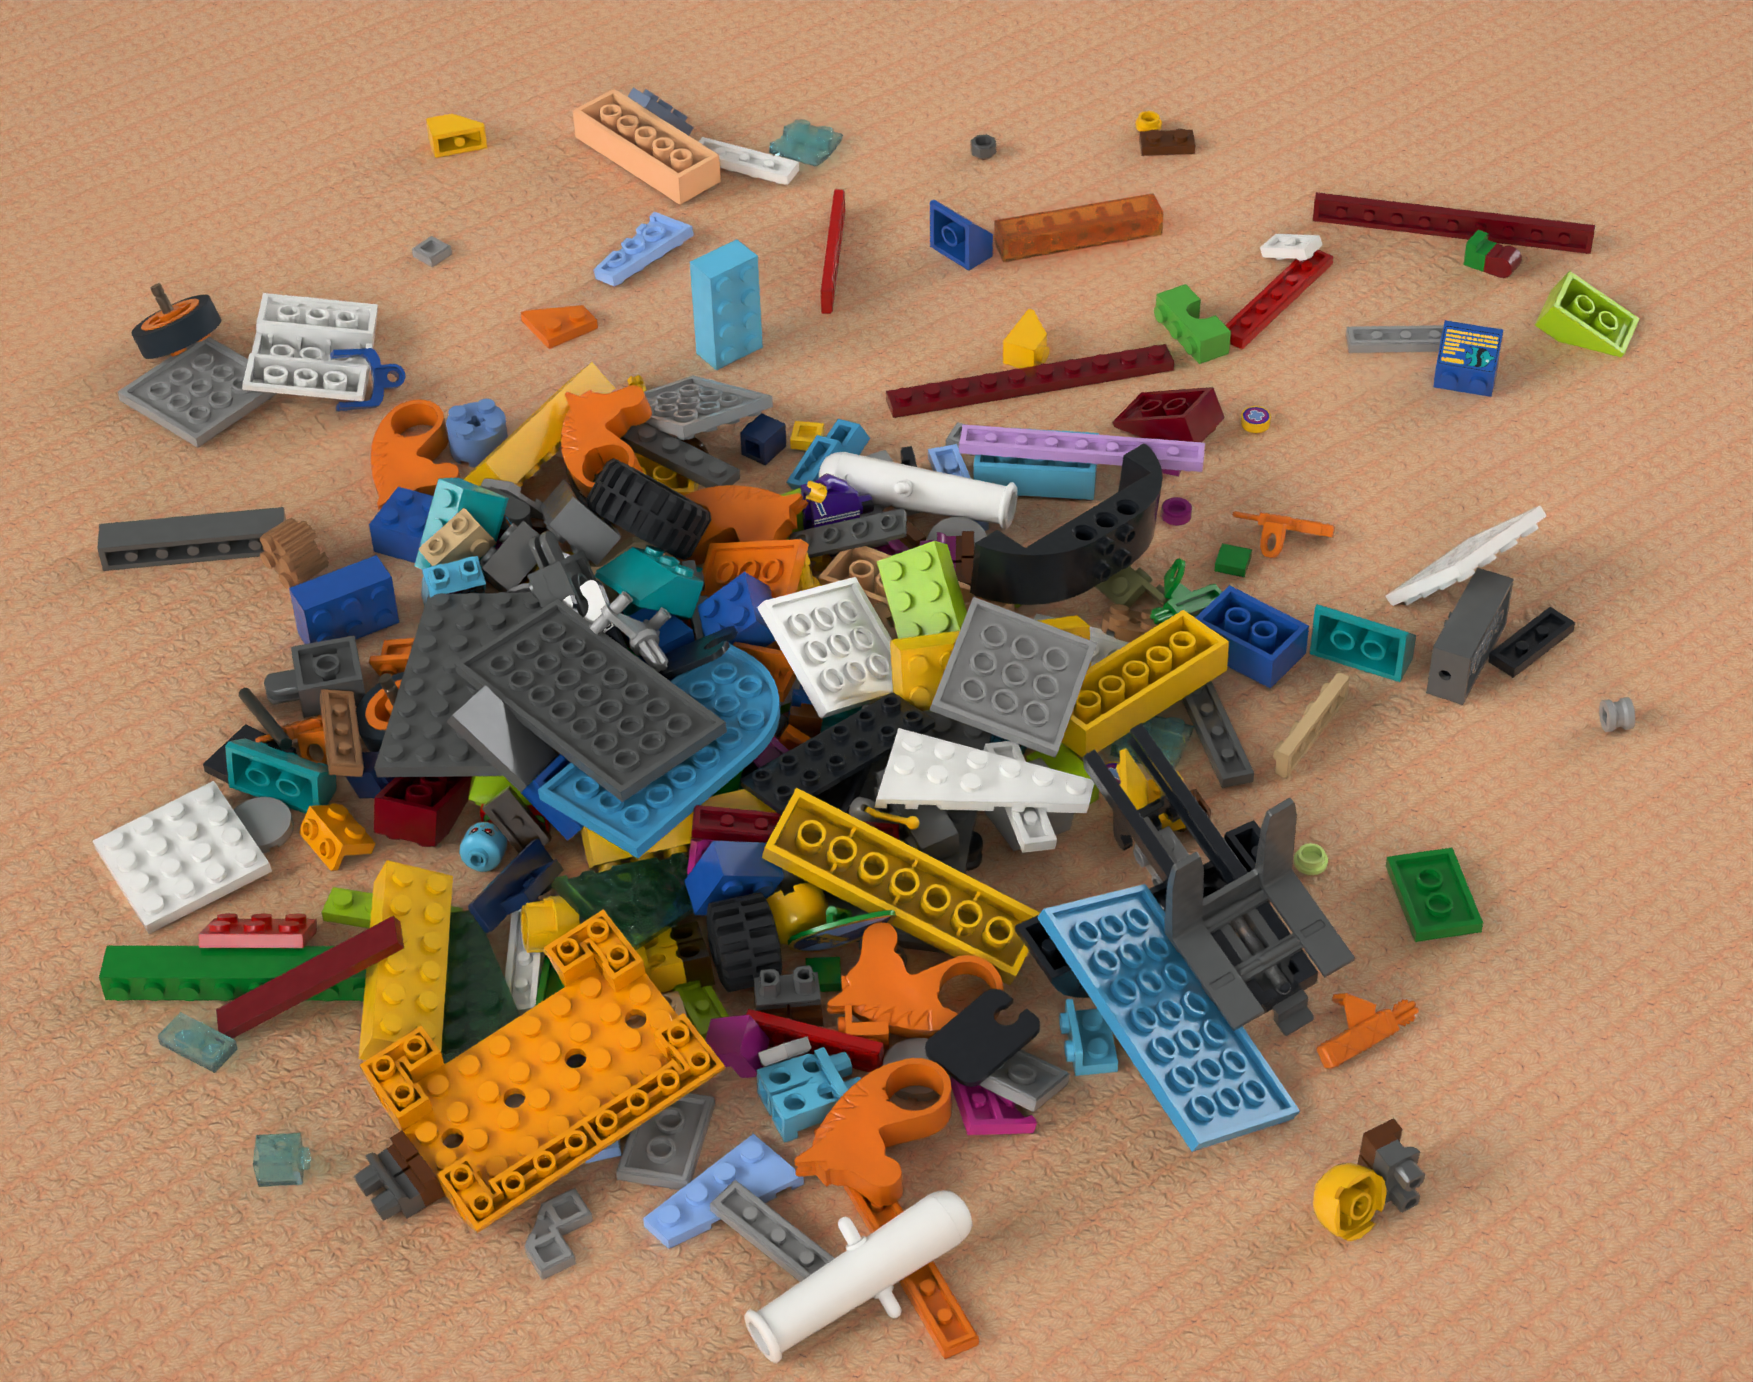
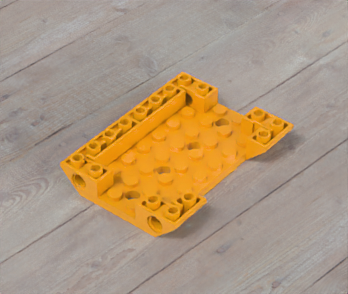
[359,909,725,1233]

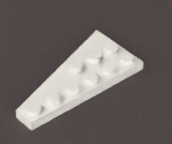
[874,728,1094,813]

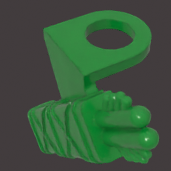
[1150,558,1222,624]

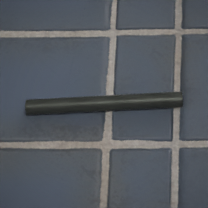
[239,688,292,750]

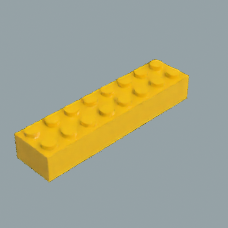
[762,788,1040,985]

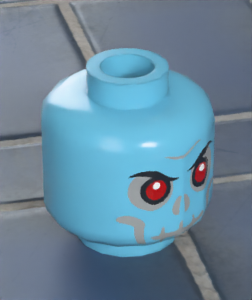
[459,822,508,872]

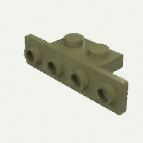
[1095,563,1170,608]

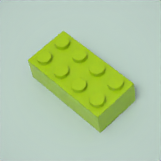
[877,541,967,639]

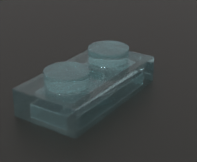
[158,1012,238,1073]

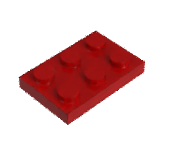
[198,913,317,948]

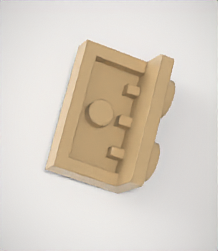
[419,508,497,566]

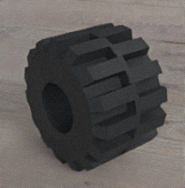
[707,892,782,992]

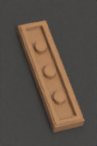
[320,689,364,777]

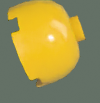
[766,883,828,945]
[1313,1163,1387,1241]

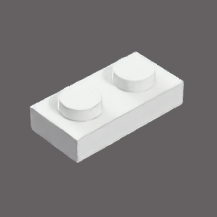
[1260,234,1323,261]

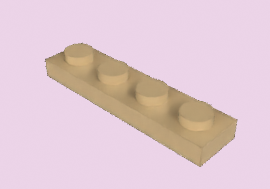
[1273,672,1350,779]

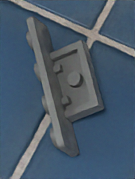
[789,508,907,558]

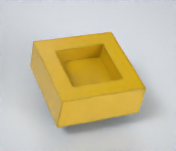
[790,421,825,451]

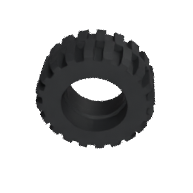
[587,458,711,560]

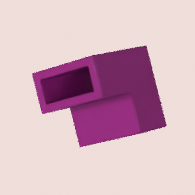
[705,1015,770,1079]

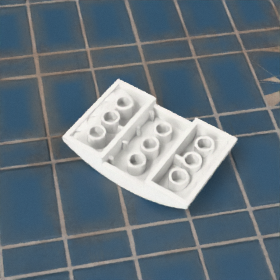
[242,293,378,402]

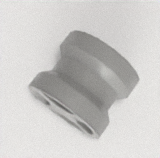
[1599,697,1635,732]

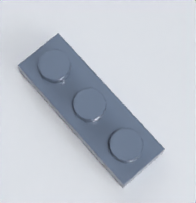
[628,87,694,136]

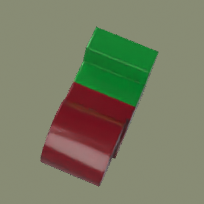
[1463,230,1522,278]

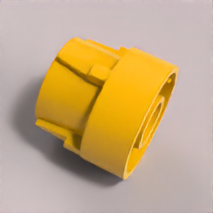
[521,894,580,955]

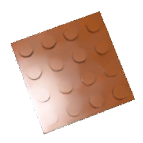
[687,539,809,650]

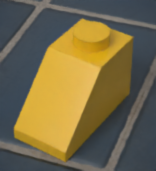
[426,113,487,158]
[1003,308,1049,368]

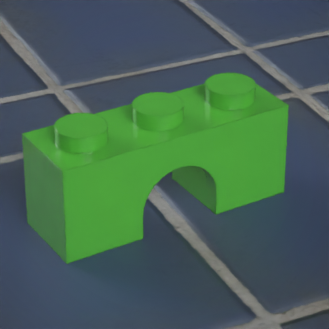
[1154,284,1231,364]

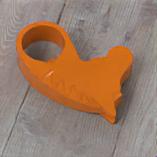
[561,385,652,498]
[371,400,461,509]
[671,485,808,565]
[827,922,1003,1039]
[794,1058,952,1206]

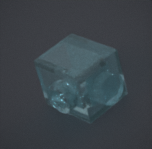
[253,1133,311,1187]

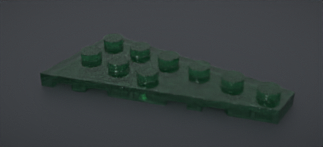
[551,852,694,950]
[441,910,520,1064]

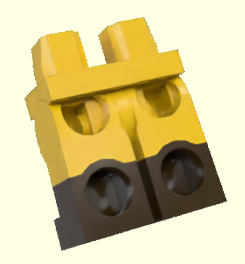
[630,921,715,992]

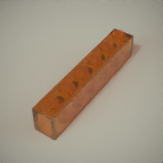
[994,193,1164,262]

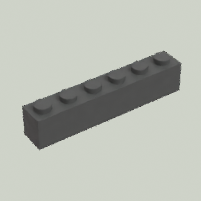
[97,507,286,571]

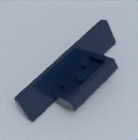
[468,839,564,933]

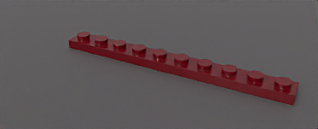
[1313,192,1595,254]
[886,344,1174,418]

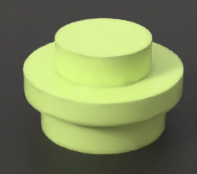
[1294,843,1328,875]

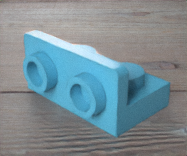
[1059,999,1118,1076]

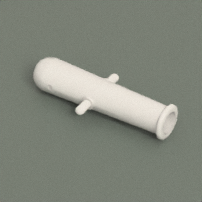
[819,452,1018,530]
[744,1190,973,1363]

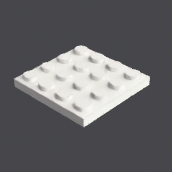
[1386,506,1546,606]
[757,577,893,719]
[93,781,272,934]

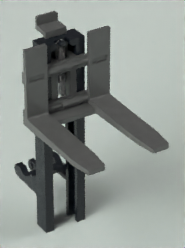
[1083,723,1355,1036]

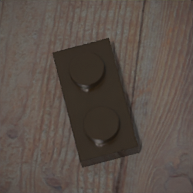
[482,786,552,853]

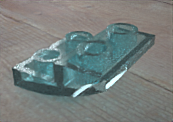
[769,119,843,166]
[1110,716,1194,769]

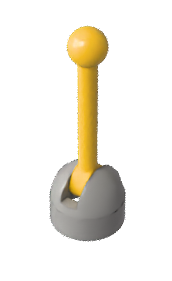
[849,797,920,830]

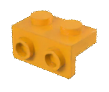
[299,803,376,871]

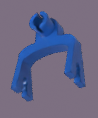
[330,348,406,412]

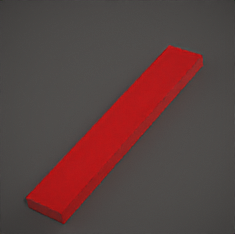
[821,189,846,314]
[1225,250,1334,350]

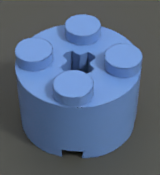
[446,399,508,468]

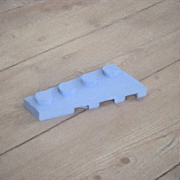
[594,212,694,287]
[643,1134,804,1249]

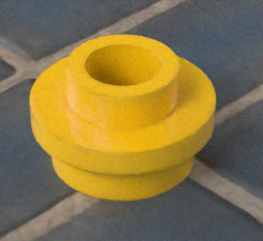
[1135,111,1162,131]

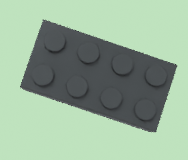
[540,479,621,565]

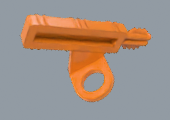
[1232,511,1335,558]
[255,707,357,765]
[1316,993,1419,1069]

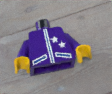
[801,473,874,572]

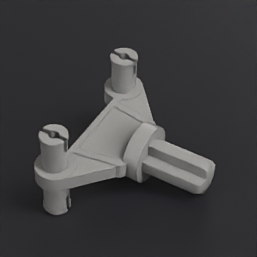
[589,591,671,672]

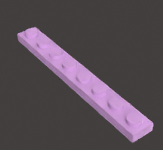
[959,424,1205,472]

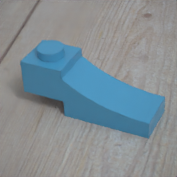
[786,419,870,490]

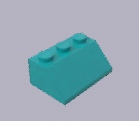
[414,478,509,581]
[595,545,704,618]
[1310,604,1416,682]
[225,738,337,814]

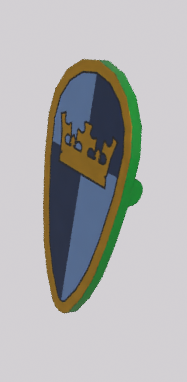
[788,906,896,953]

